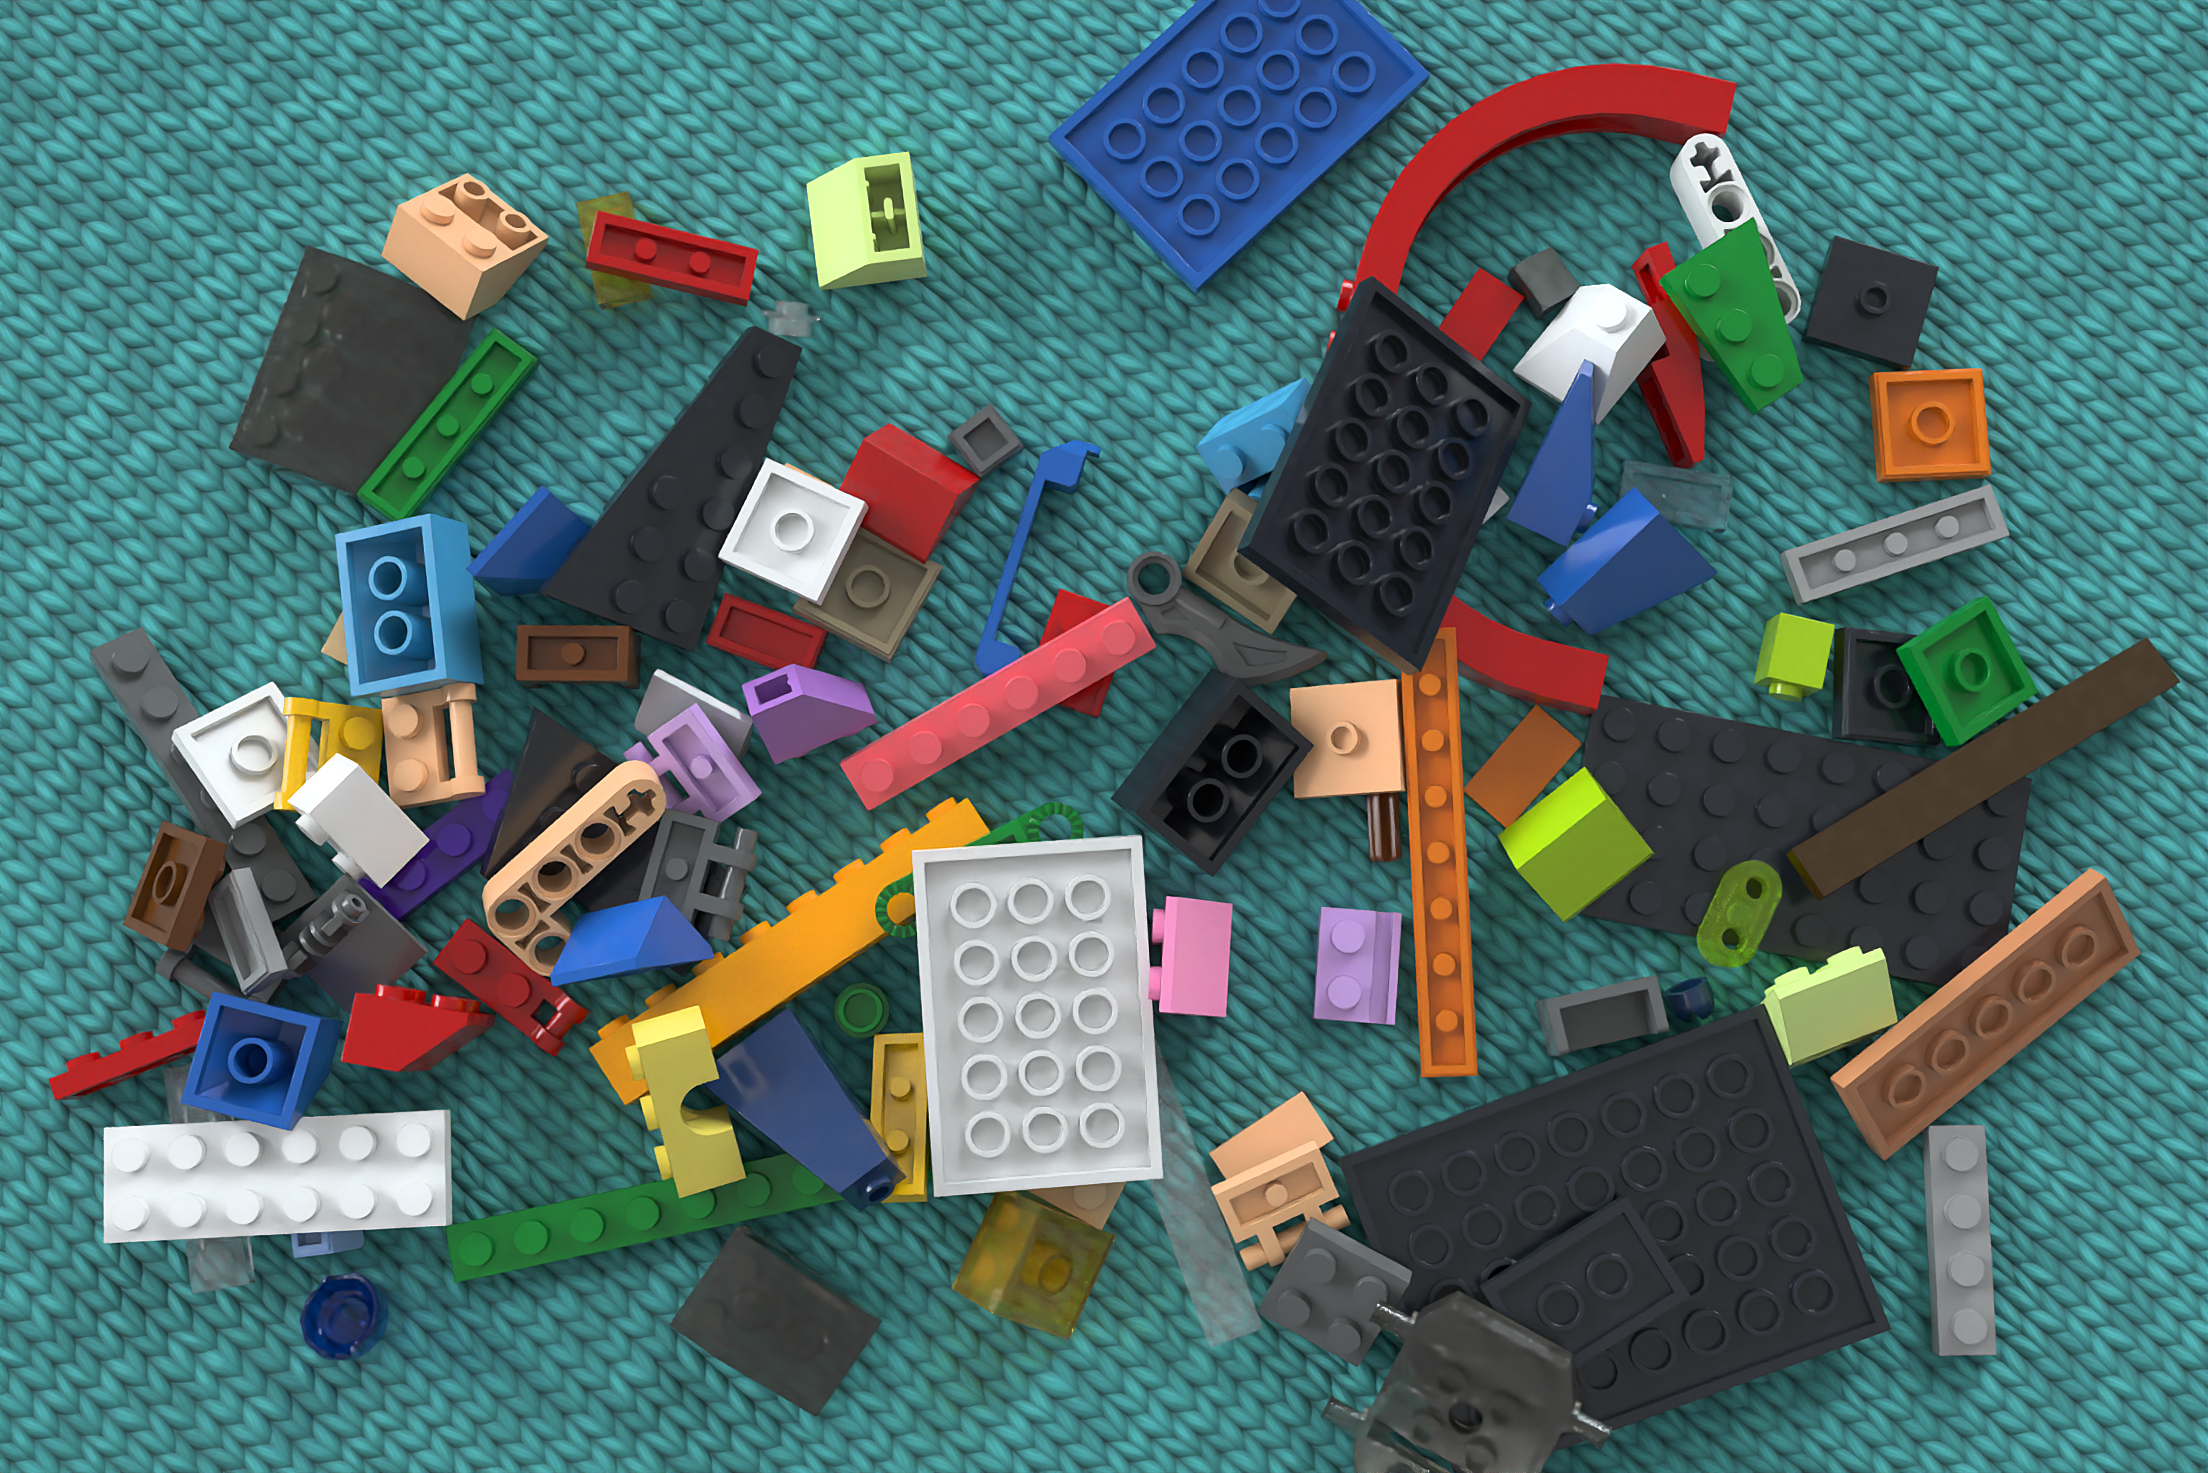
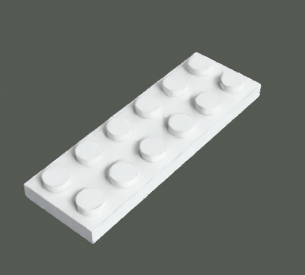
[104,1110,452,1243]

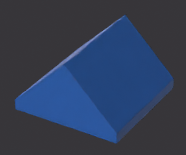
[550,895,714,987]

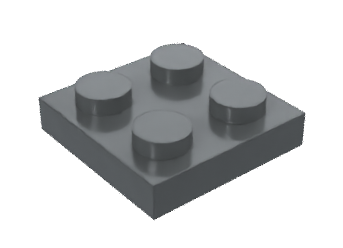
[1257,1217,1412,1367]

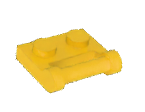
[273,697,384,813]

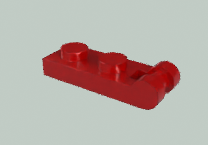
[432,918,591,1057]

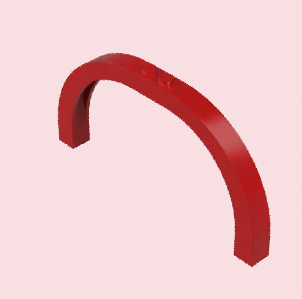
[1324,63,1737,716]

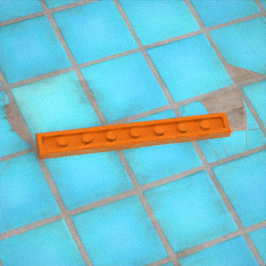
[1401,627,1478,1078]

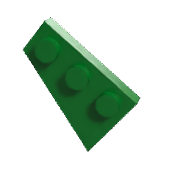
[1659,217,1804,416]

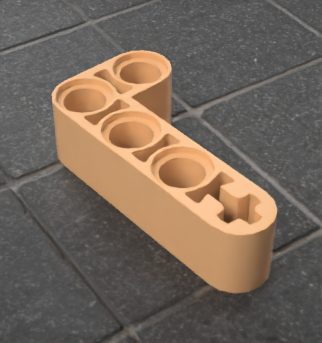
[482,760,667,977]

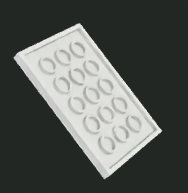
[912,835,1163,1197]

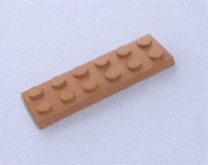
[1830,868,2141,1161]

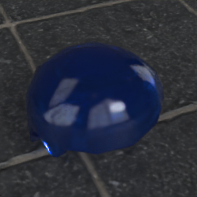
[299,1271,390,1361]

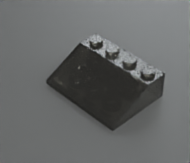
[229,245,478,501]

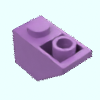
[742,664,878,765]

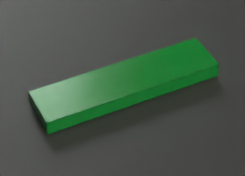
[357,327,539,522]

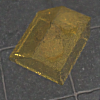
[951,1190,1116,1340]

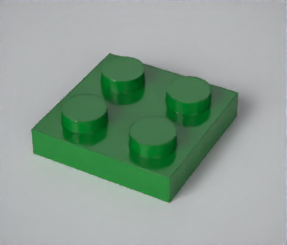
[1896,595,2039,747]

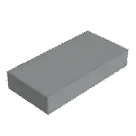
[207,867,288,995]

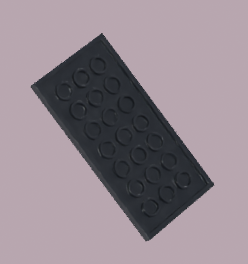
[1577,694,2032,988]

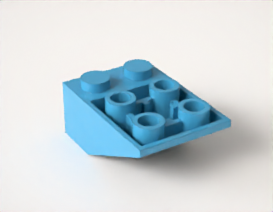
[1196,377,1311,502]

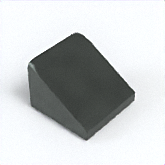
[1506,247,1580,321]

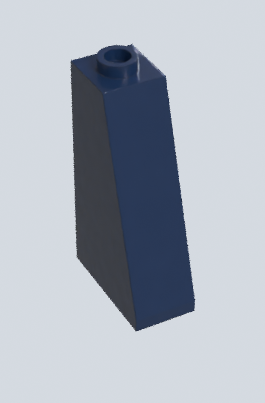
[702,1007,907,1212]

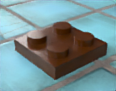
[123,820,227,952]

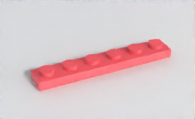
[840,596,1156,811]

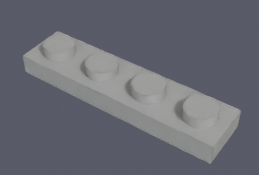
[1779,484,2010,607]
[1922,1125,1997,1356]

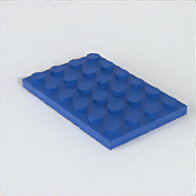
[1049,0,1430,295]

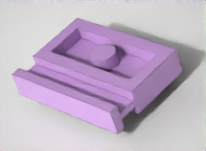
[1312,907,1402,1025]

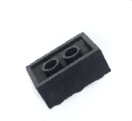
[1110,668,1314,877]

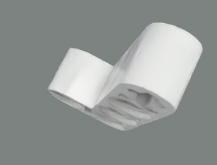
[1669,133,1801,362]

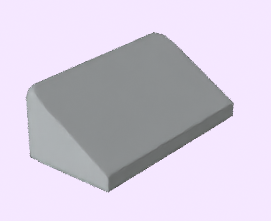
[634,669,754,762]

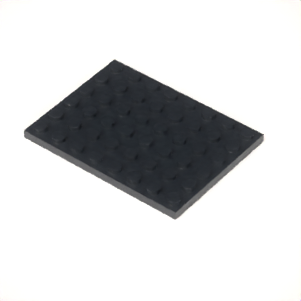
[1337,1004,1891,1473]

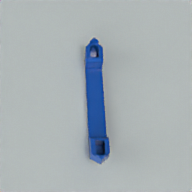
[974,440,1101,678]

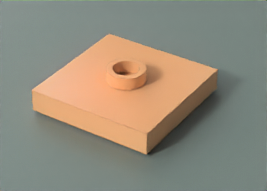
[1290,679,1407,799]

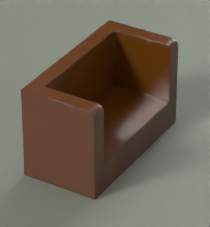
[516,625,641,689]

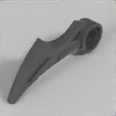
[1127,551,1327,687]

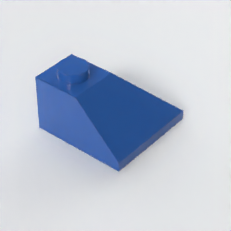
[466,485,590,596]
[180,991,344,1131]

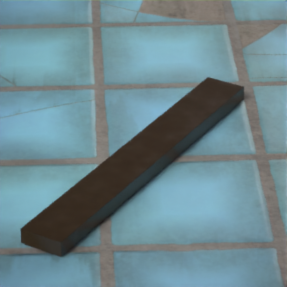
[1786,637,2180,902]

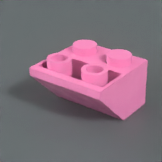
[1148,896,1233,1018]

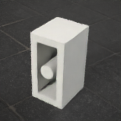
[288,753,430,888]

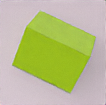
[1497,767,1655,923]

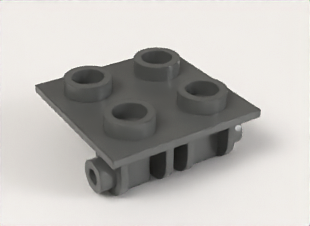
[277,872,429,1015]

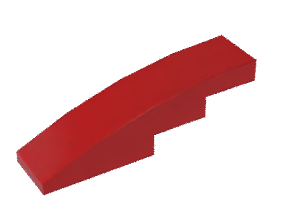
[1631,241,1705,476]

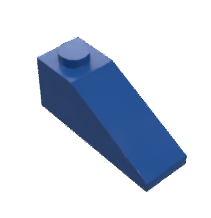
[1506,359,1598,547]

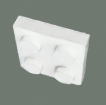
[718,458,869,606]
[171,681,319,829]

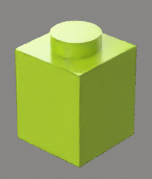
[1753,612,1835,702]

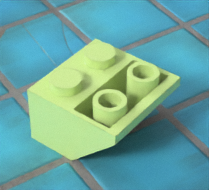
[806,151,927,291]
[1760,946,1898,1069]

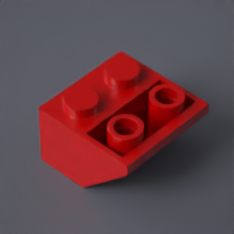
[341,984,496,1072]

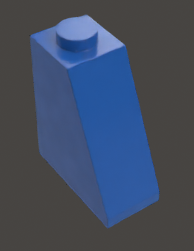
[1536,487,1718,636]

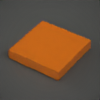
[1868,368,1991,483]

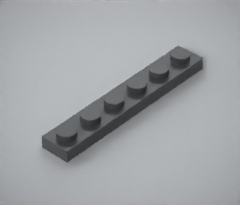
[89,627,318,927]

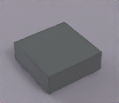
[947,403,1024,482]

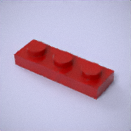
[585,210,759,307]
[48,1010,206,1100]

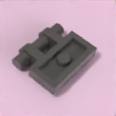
[638,808,759,941]

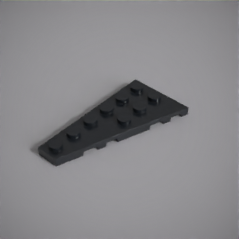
[536,326,803,652]

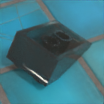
[669,1224,882,1417]

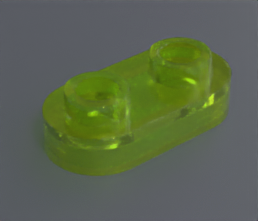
[1697,861,1782,968]

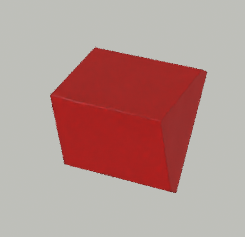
[839,423,981,565]

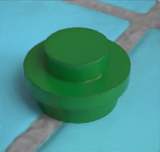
[834,982,890,1039]

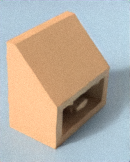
[381,173,549,321]

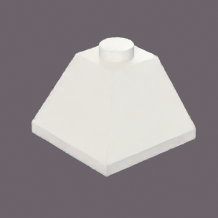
[1513,284,1667,425]

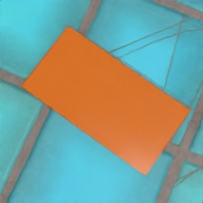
[1464,704,1582,828]

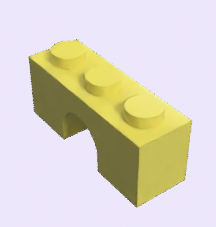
[625,1005,746,1198]

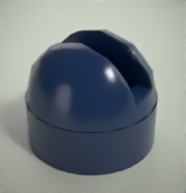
[1665,977,1715,1023]

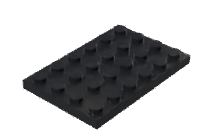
[1236,276,1532,675]

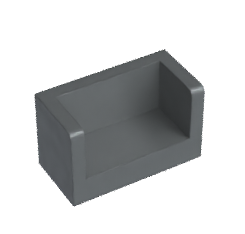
[1535,975,1669,1056]

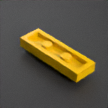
[870,1033,930,1203]

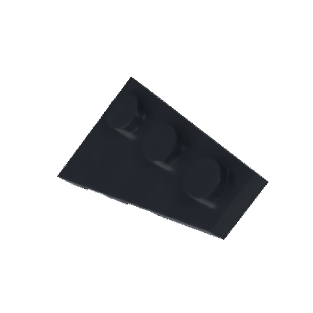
[480,706,619,903]

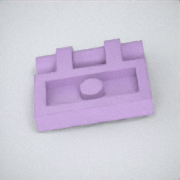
[623,703,762,822]

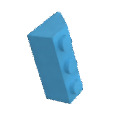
[335,513,484,698]

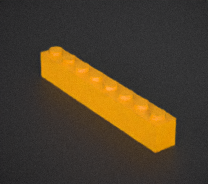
[589,797,990,1106]

